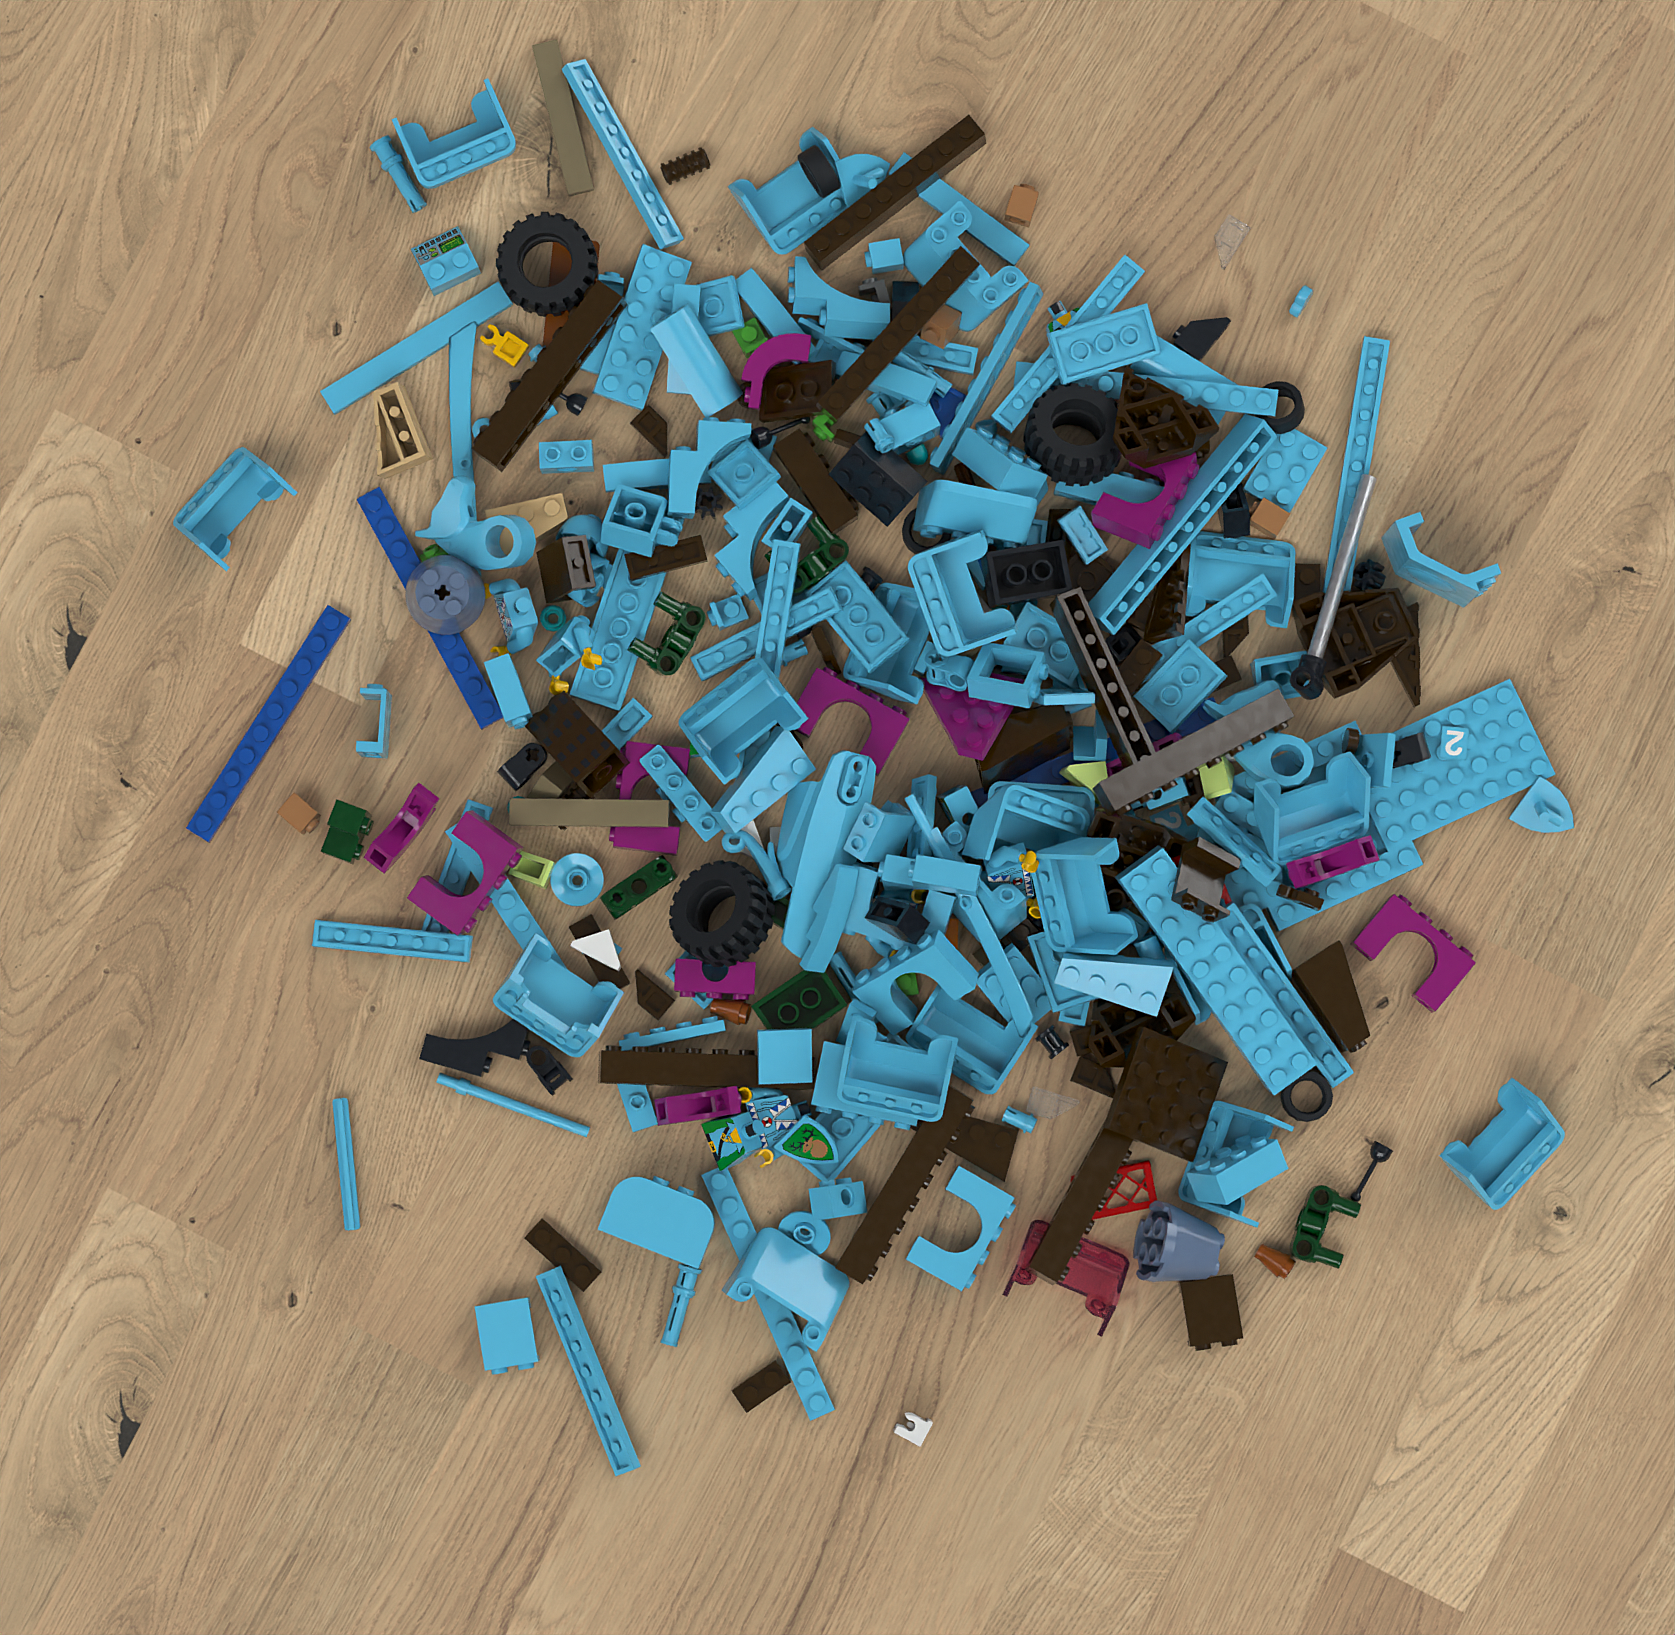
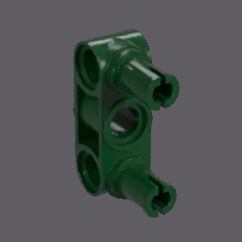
[764,515,849,596]
[627,592,706,676]
[600,855,678,920]
[1289,1185,1361,1269]

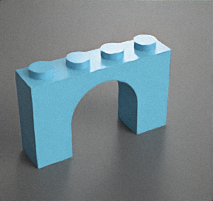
[842,862,957,950]
[852,929,979,1035]
[811,1041,918,1130]
[906,1166,1016,1291]

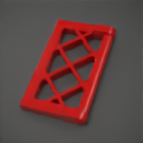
[1070,1160,1158,1220]

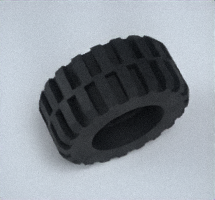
[496,212,599,317]
[1023,383,1122,487]
[669,860,775,968]

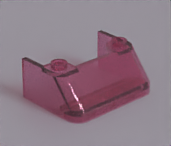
[1002,1220,1130,1337]

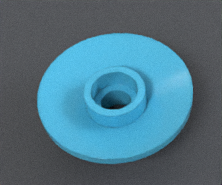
[551,853,604,906]
[778,1211,831,1256]

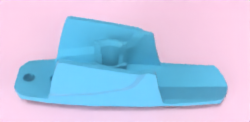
[776,750,876,958]

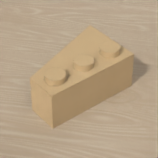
[373,382,433,479]
[485,493,569,556]

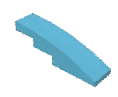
[736,268,818,365]
[667,284,701,395]
[836,351,937,407]
[603,459,711,493]
[799,864,859,973]

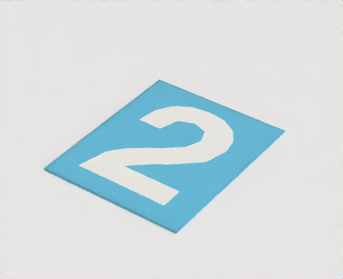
[1439,726,1469,760]
[1149,804,1188,832]

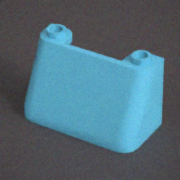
[932,821,1027,943]
[493,933,624,1057]

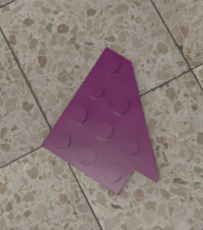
[920,673,1024,761]

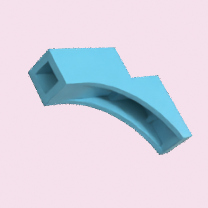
[788,256,890,340]
[667,417,751,519]
[714,482,789,601]
[878,854,982,897]

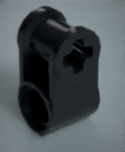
[1393,732,1431,769]
[497,743,547,791]
[526,1046,573,1096]

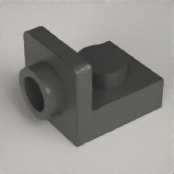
[858,278,892,315]

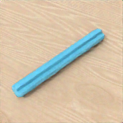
[332,1098,360,1231]

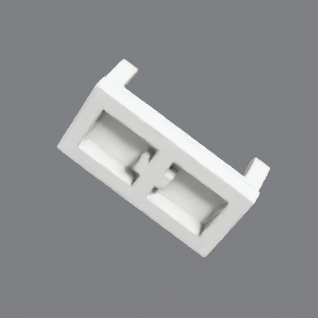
[893,1412,933,1446]

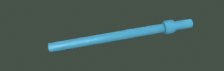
[436,1073,590,1138]

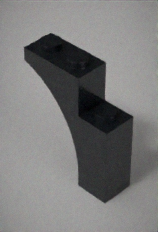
[419,1019,531,1078]

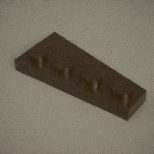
[1143,544,1191,644]
[1068,552,1152,632]
[910,1117,1019,1182]

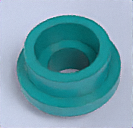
[540,605,566,632]

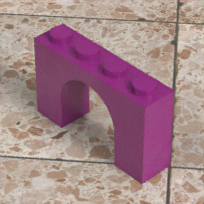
[1091,452,1199,549]
[795,667,909,776]
[609,741,690,856]
[407,810,524,936]
[1350,894,1476,1013]

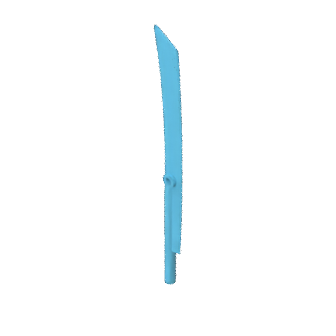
[449,321,481,576]
[904,793,1034,1038]

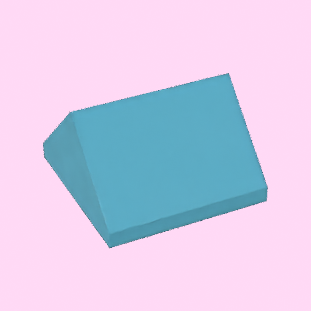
[1250,651,1309,699]

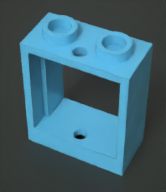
[967,642,1049,709]
[484,653,533,730]

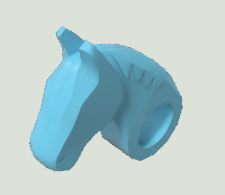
[415,476,536,570]
[1203,679,1314,793]

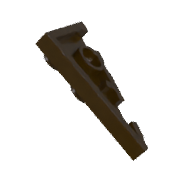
[1390,602,1421,708]

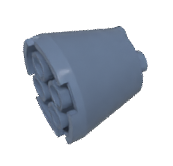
[405,555,486,635]
[1133,1201,1225,1282]

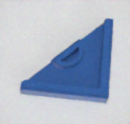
[929,387,967,439]

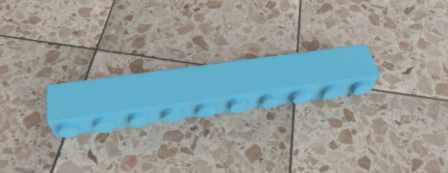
[1088,414,1278,635]

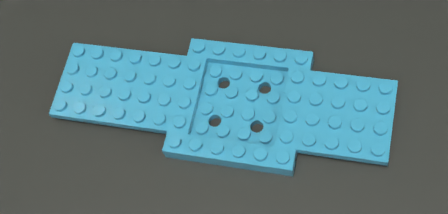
[1176,679,1555,932]

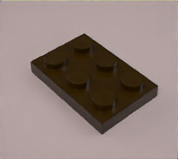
[759,360,836,423]

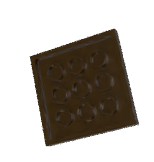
[1103,1026,1228,1162]

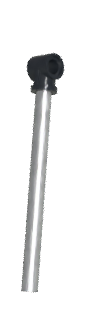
[1290,474,1377,700]

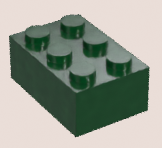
[751,970,848,1030]

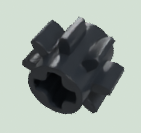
[695,487,723,520]
[1353,559,1386,591]

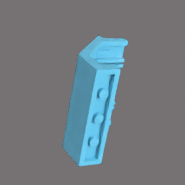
[1381,512,1501,608]

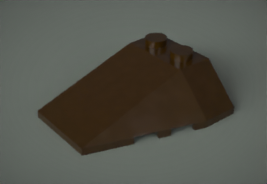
[1292,588,1420,699]

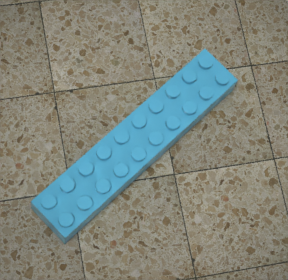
[1115,846,1317,1095]

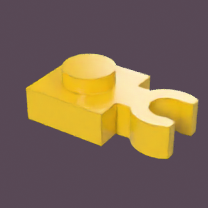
[480,324,529,368]

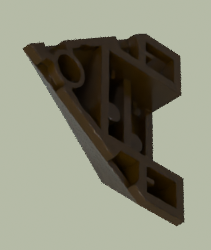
[1113,365,1219,469]
[1086,809,1190,912]
[1088,991,1196,1068]

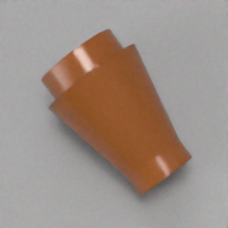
[710,999,751,1026]
[1254,1244,1296,1280]

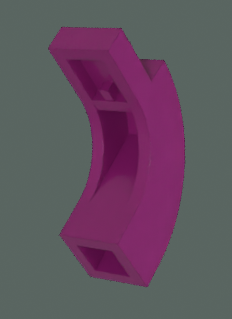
[741,333,812,410]
[363,783,439,874]
[1286,835,1380,889]
[654,1086,741,1126]

